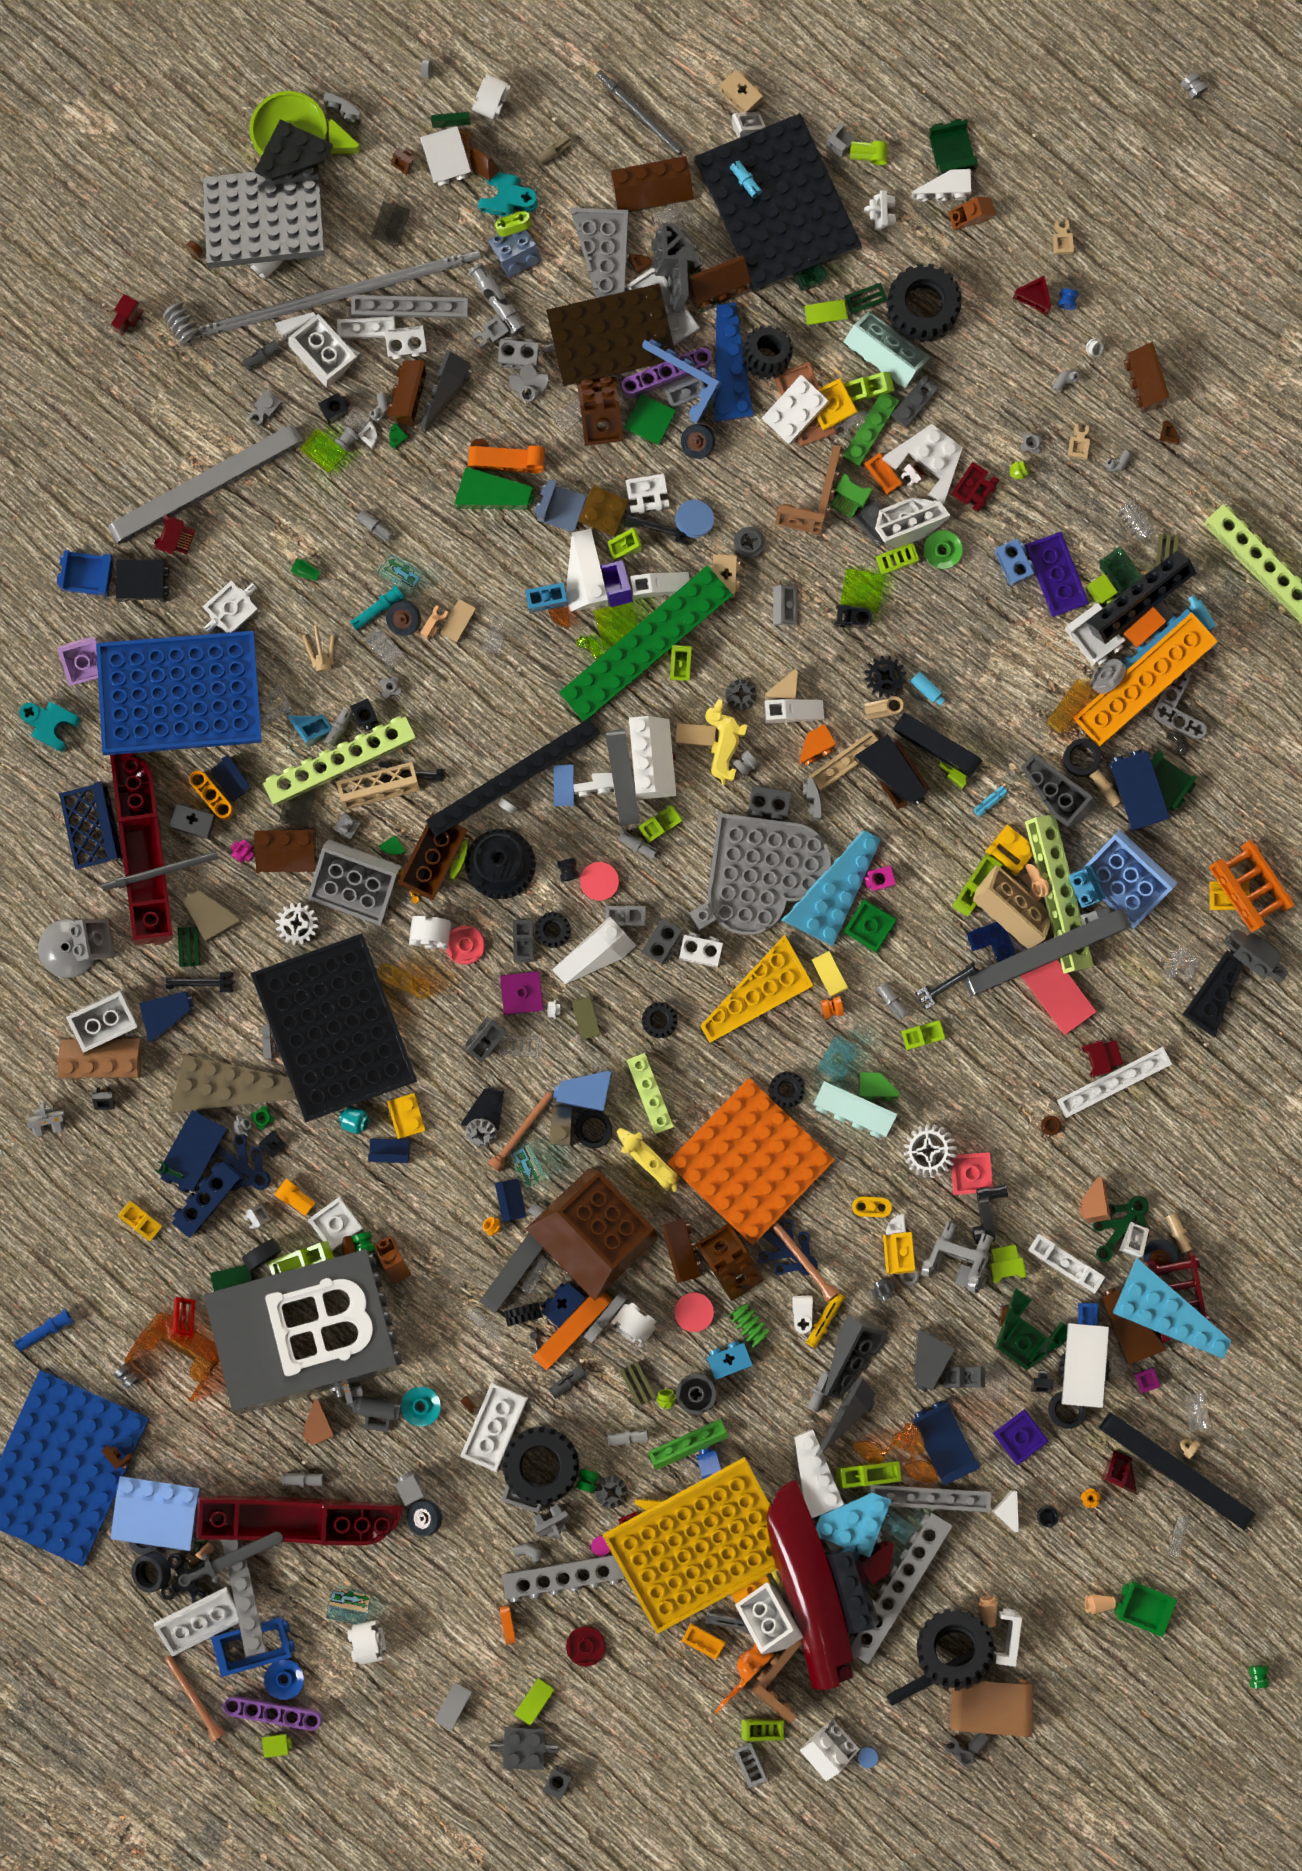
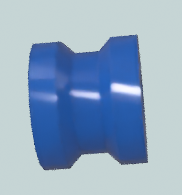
[1057,289,1079,310]

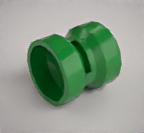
[351,1231,376,1253]
[576,1468,600,1493]
[1248,1665,1270,1688]

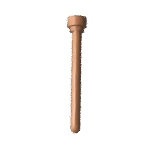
[488,1092,553,1173]
[772,1223,840,1303]
[165,1655,225,1742]

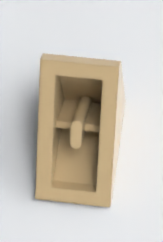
[765,669,798,700]

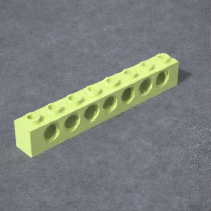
[1204,504,1302,624]
[263,716,416,807]
[1025,814,1094,974]

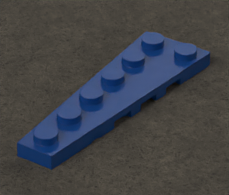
[715,302,753,422]

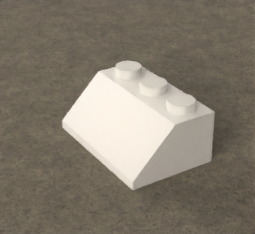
[288,314,357,388]
[66,989,138,1053]
[735,1582,803,1654]

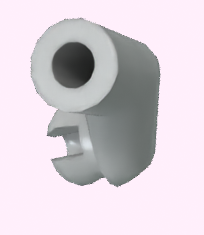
[513,1543,542,1562]

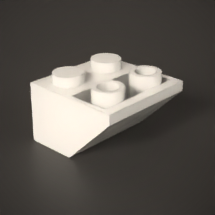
[800,1719,860,1781]

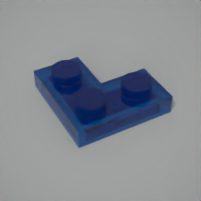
[965,922,1016,963]

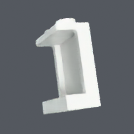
[420,126,471,186]
[1064,603,1126,666]
[993,1608,1022,1667]

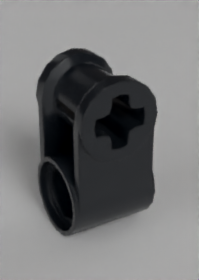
[834,605,872,629]

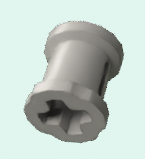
[334,426,360,452]

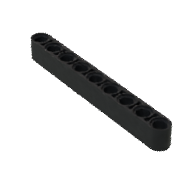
[1098,1412,1256,1531]

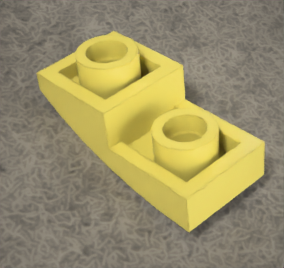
[812,951,849,997]

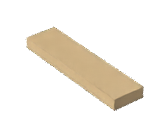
[808,731,879,792]

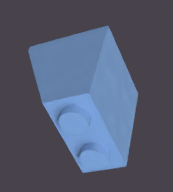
[553,1071,612,1113]

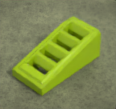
[875,543,919,575]
[741,1719,784,1741]

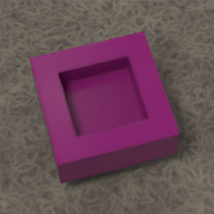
[1134,1368,1160,1393]

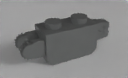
[1224,929,1289,983]

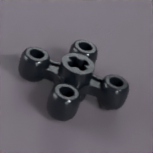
[161,1553,211,1604]

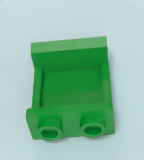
[1114,1580,1177,1638]

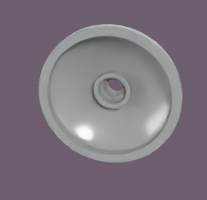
[38,919,95,978]

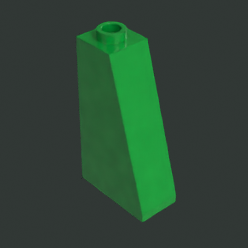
[454,467,536,510]

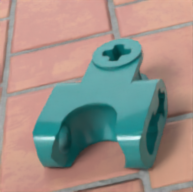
[477,172,538,217]
[19,701,82,753]

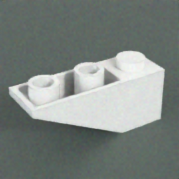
[912,169,971,202]
[630,572,689,600]
[764,699,824,724]

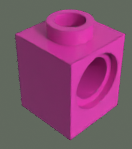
[864,865,896,893]

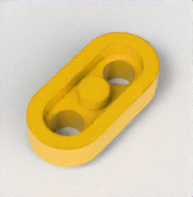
[852,1197,892,1218]

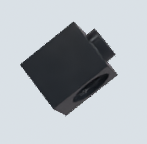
[318,393,350,425]
[350,698,379,731]

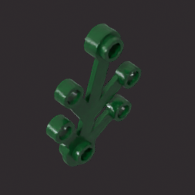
[1093,1196,1149,1262]

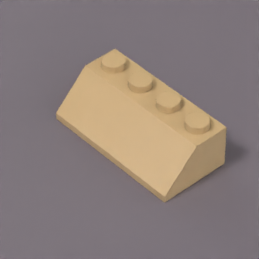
[973,865,1051,949]

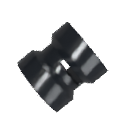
[557,858,580,882]
[1036,1506,1059,1528]

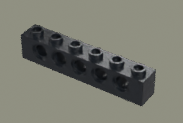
[1086,551,1196,644]

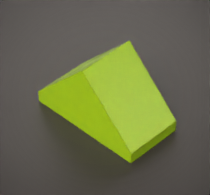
[329,119,361,154]
[607,527,642,560]
[670,645,692,681]

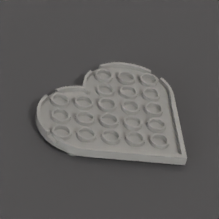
[708,813,831,936]

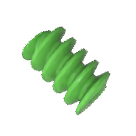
[727,1303,769,1348]

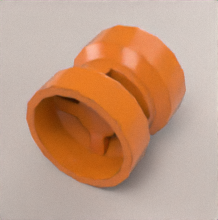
[820,996,844,1019]

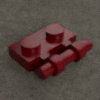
[951,462,999,513]

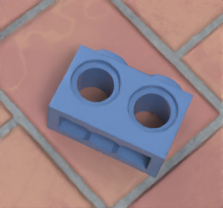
[994,539,1035,587]

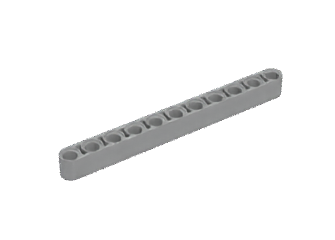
[108,425,304,544]

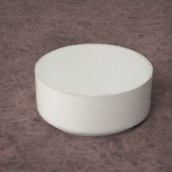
[498,798,518,814]

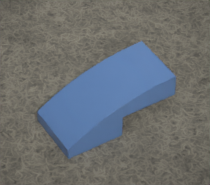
[554,764,574,806]

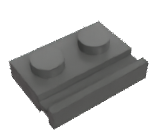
[852,499,884,548]

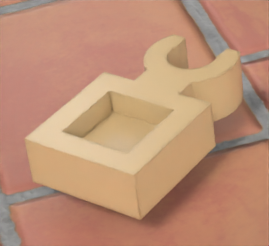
[1052,220,1074,255]
[1067,424,1090,460]

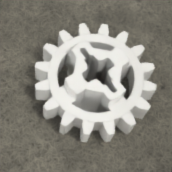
[275,903,319,946]

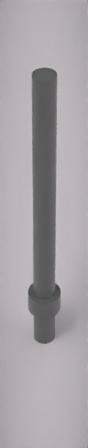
[596,70,683,155]
[101,851,218,892]

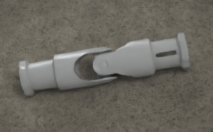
[469,263,526,336]

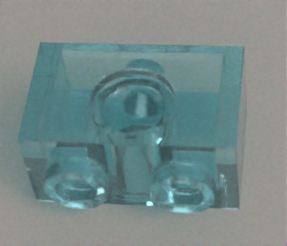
[816,1035,857,1082]

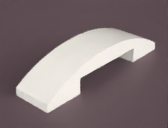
[1028,1234,1105,1294]

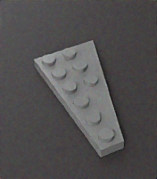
[570,208,628,298]

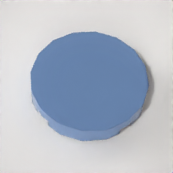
[675,500,714,538]

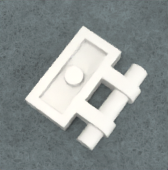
[626,474,670,514]

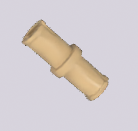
[1089,769,1122,807]
[1165,1213,1193,1254]

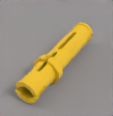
[805,1293,846,1349]

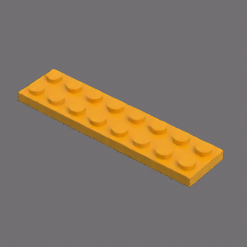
[1073,612,1218,748]

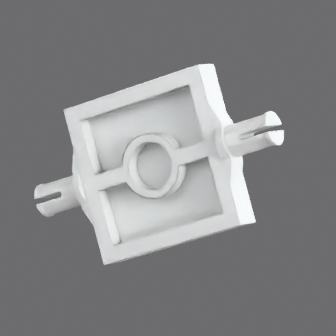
[203,581,258,634]

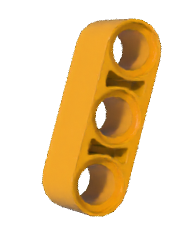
[189,770,234,820]

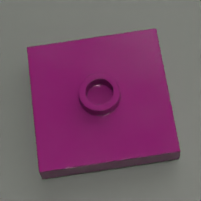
[500,971,543,1015]

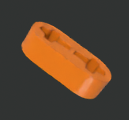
[499,1605,516,1645]

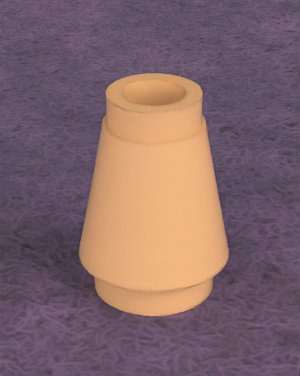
[1084,1594,1116,1614]
[978,1596,998,1628]

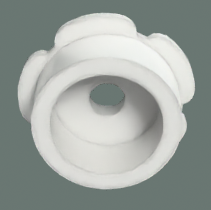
[1086,338,1104,357]
[547,1000,560,1019]

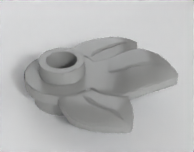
[509,363,548,401]

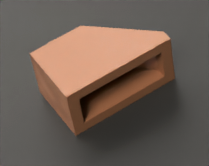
[1079,1176,1111,1223]
[303,1398,335,1446]

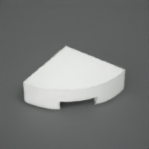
[358,421,377,450]
[886,1214,906,1235]

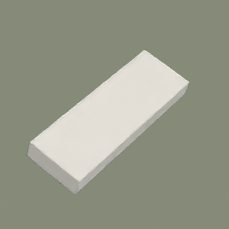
[337,316,396,340]

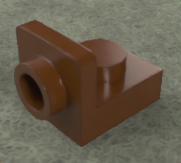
[101,1445,134,1469]

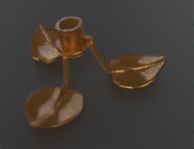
[852,1423,938,1483]

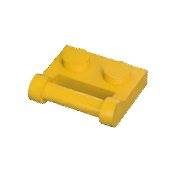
[985,825,1033,876]

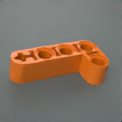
[467,446,545,473]

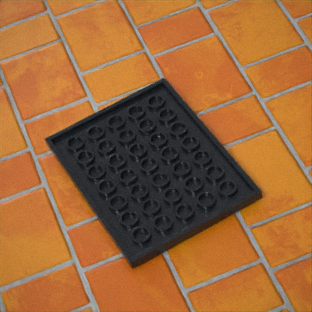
[694,113,862,292]
[250,933,417,1123]

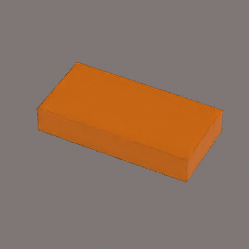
[864,453,903,495]
[1124,607,1166,648]

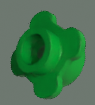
[251,1106,274,1130]

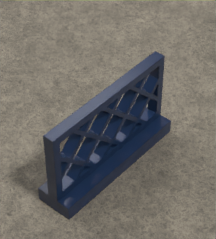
[59,782,123,870]

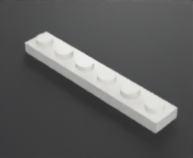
[1057,1047,1172,1118]

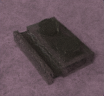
[371,201,410,247]
[279,784,316,828]

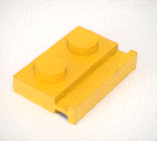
[1209,881,1250,911]
[387,1093,426,1139]
[883,1232,916,1275]

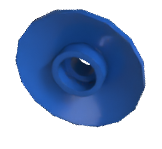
[264,1659,304,1700]

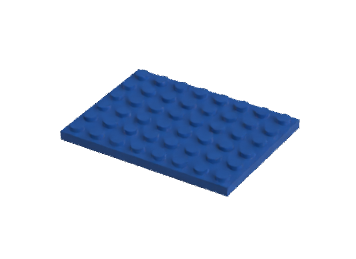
[96,631,262,755]
[0,1370,150,1567]

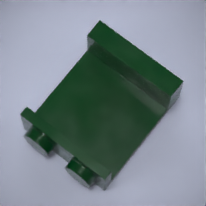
[928,119,978,176]
[1151,750,1197,811]

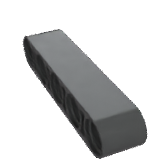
[605,729,640,826]
[479,1233,543,1313]

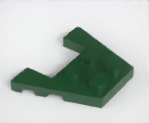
[995,1288,1068,1370]

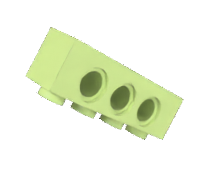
[626,1053,673,1135]

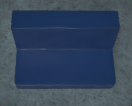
[211,754,252,801]
[368,1138,410,1164]
[495,1179,526,1222]

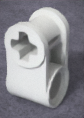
[792,1295,813,1334]

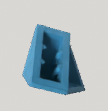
[287,714,332,747]

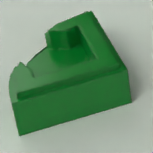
[389,422,409,450]
[379,835,405,855]

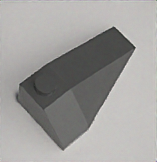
[420,350,473,432]
[1021,753,1096,828]
[824,1315,888,1399]
[815,1376,875,1456]

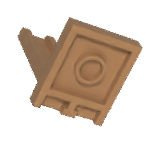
[775,445,843,535]
[750,1639,802,1723]

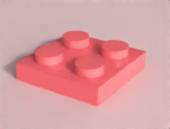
[950,1152,993,1195]

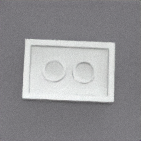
[762,375,830,445]

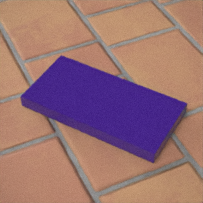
[1024,532,1089,618]

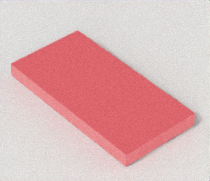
[1020,960,1096,1035]

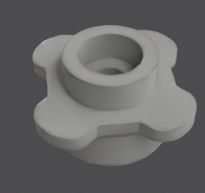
[1021,433,1042,454]
[380,676,401,698]
[233,1114,252,1136]

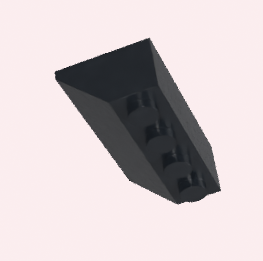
[825,1545,879,1633]

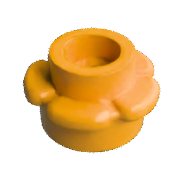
[483,1217,501,1236]
[1081,1488,1101,1508]

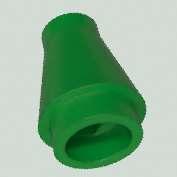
[290,558,321,582]

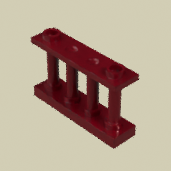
[1144,1252,1211,1342]

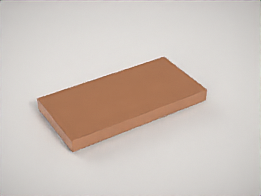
[774,361,837,447]

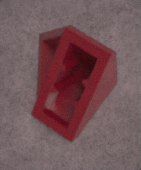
[1013,275,1051,315]
[1102,1450,1137,1495]

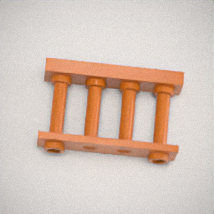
[1208,840,1295,933]

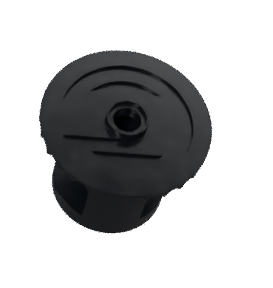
[465,829,536,899]

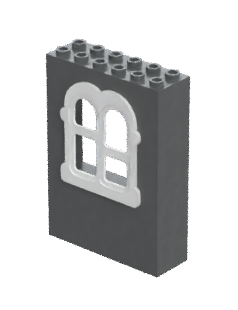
[204,1249,403,1415]

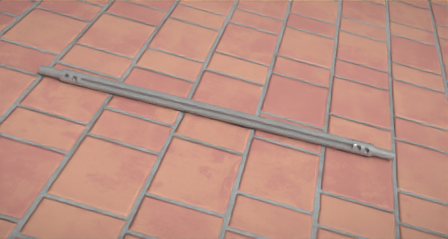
[195,250,481,338]

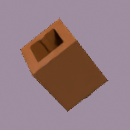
[948,196,996,230]
[374,1235,412,1284]

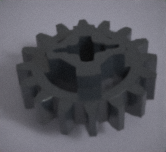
[864,655,906,699]

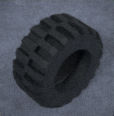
[886,263,962,342]
[502,1426,579,1505]
[917,1608,994,1691]

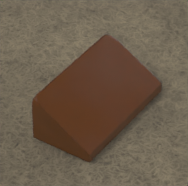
[470,146,500,180]

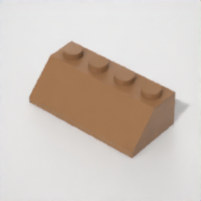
[58,1038,141,1079]

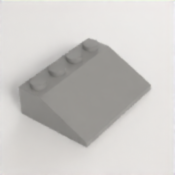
[307,839,402,926]

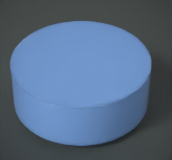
[857,1747,878,1768]

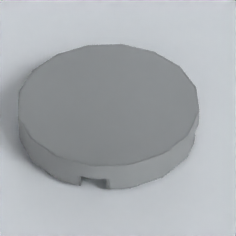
[1090,659,1126,694]

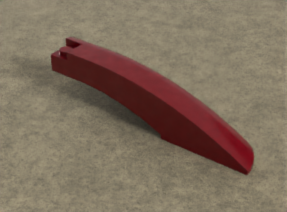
[110,753,173,946]
[767,1480,854,1690]
[196,1496,403,1546]

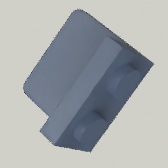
[488,230,542,278]
[534,479,585,532]

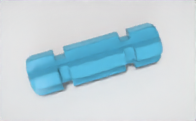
[973,786,1008,817]

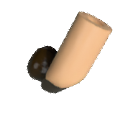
[185,1543,214,1566]

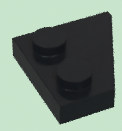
[461,1089,504,1131]

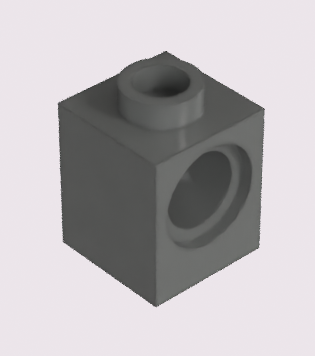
[543,1766,572,1800]

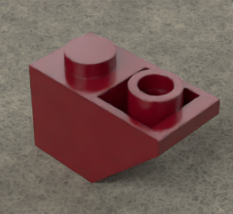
[860,1540,894,1585]

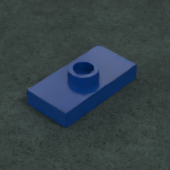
[1078,1303,1099,1326]

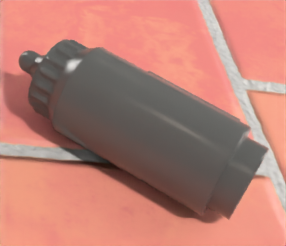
[346,1396,401,1432]

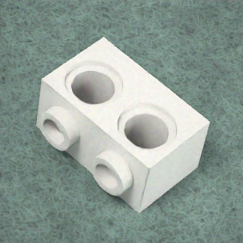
[385,325,427,359]
[679,933,723,968]

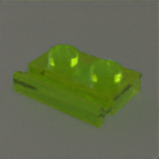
[299,428,347,475]

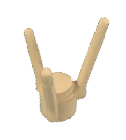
[302,625,335,672]

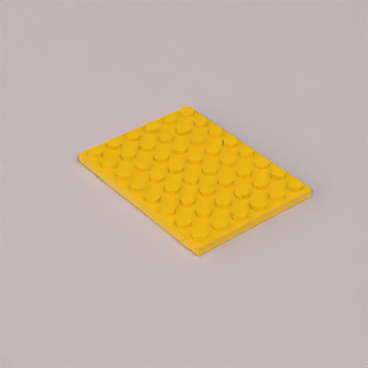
[602,1457,776,1634]

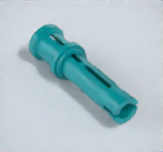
[350,584,405,631]

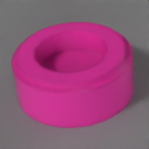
[591,1536,610,1556]

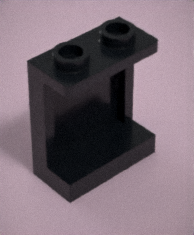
[116,560,169,602]

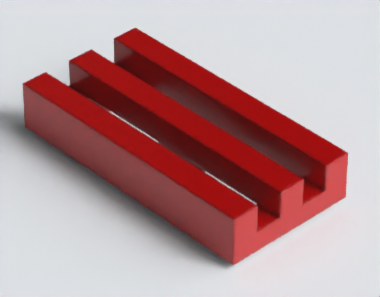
[172,1297,195,1339]

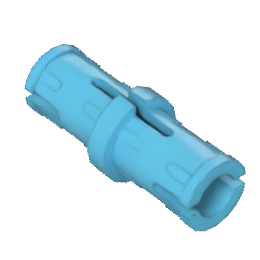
[730,160,762,198]

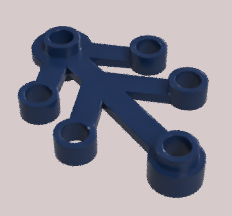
[211,1135,271,1191]
[758,1219,818,1275]

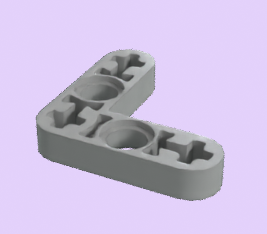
[1153,671,1207,740]
[584,1291,628,1343]

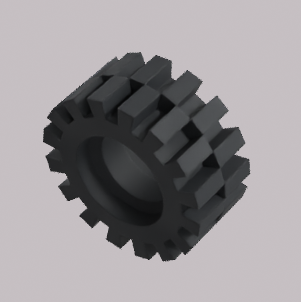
[535,912,571,948]
[642,1002,677,1038]
[769,1071,805,1108]
[504,1302,542,1326]

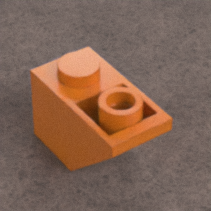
[799,724,836,766]

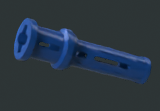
[14,1308,74,1352]

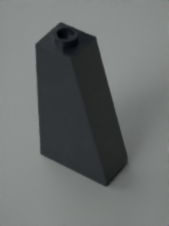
[854,734,927,806]

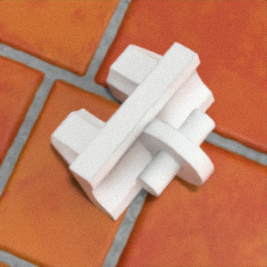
[864,190,896,230]

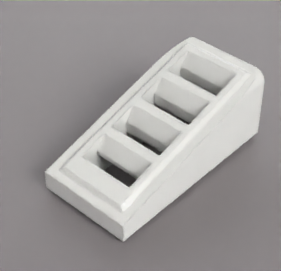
[275,312,316,341]

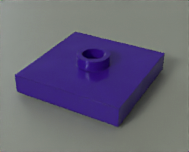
[993,1409,1049,1466]

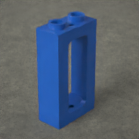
[211,1616,295,1677]

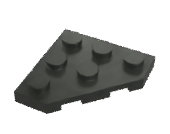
[255,119,333,181]

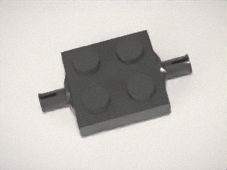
[490,1727,559,1770]

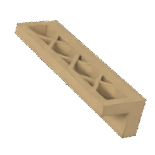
[336,762,420,810]

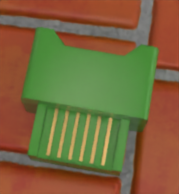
[831,474,873,519]

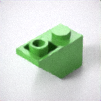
[859,1072,900,1101]

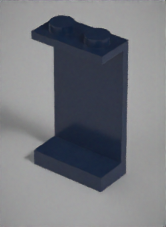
[1108,749,1170,831]
[158,1110,229,1194]
[911,1400,980,1486]

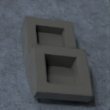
[513,920,533,962]
[943,1367,985,1388]

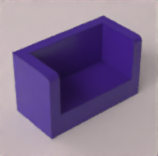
[600,560,633,607]

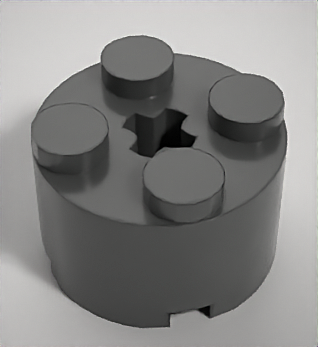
[676,1373,716,1415]

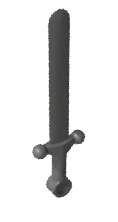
[179,1532,283,1587]

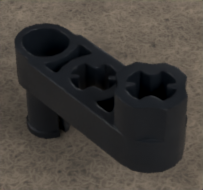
[972,1184,1008,1244]

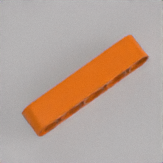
[532,1291,613,1371]

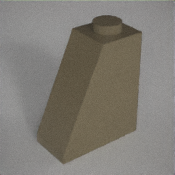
[182,889,241,942]
[550,1106,573,1146]

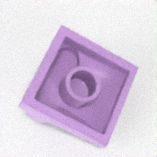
[57,637,98,686]

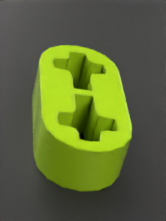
[495,211,532,237]

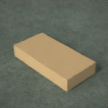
[440,599,476,643]
[675,723,716,747]

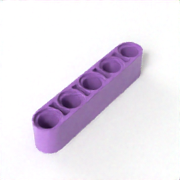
[622,348,711,398]
[223,1695,322,1730]

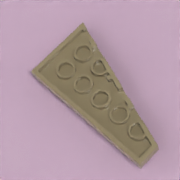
[170,1055,296,1113]

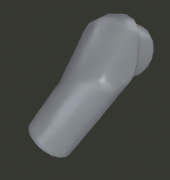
[1052,370,1080,393]
[369,393,388,421]
[1105,450,1132,472]

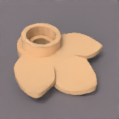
[1021,864,1050,901]

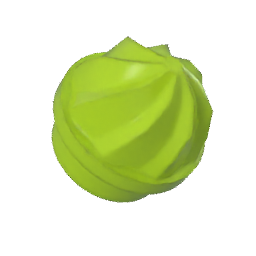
[1009,460,1029,480]
[656,1389,676,1409]

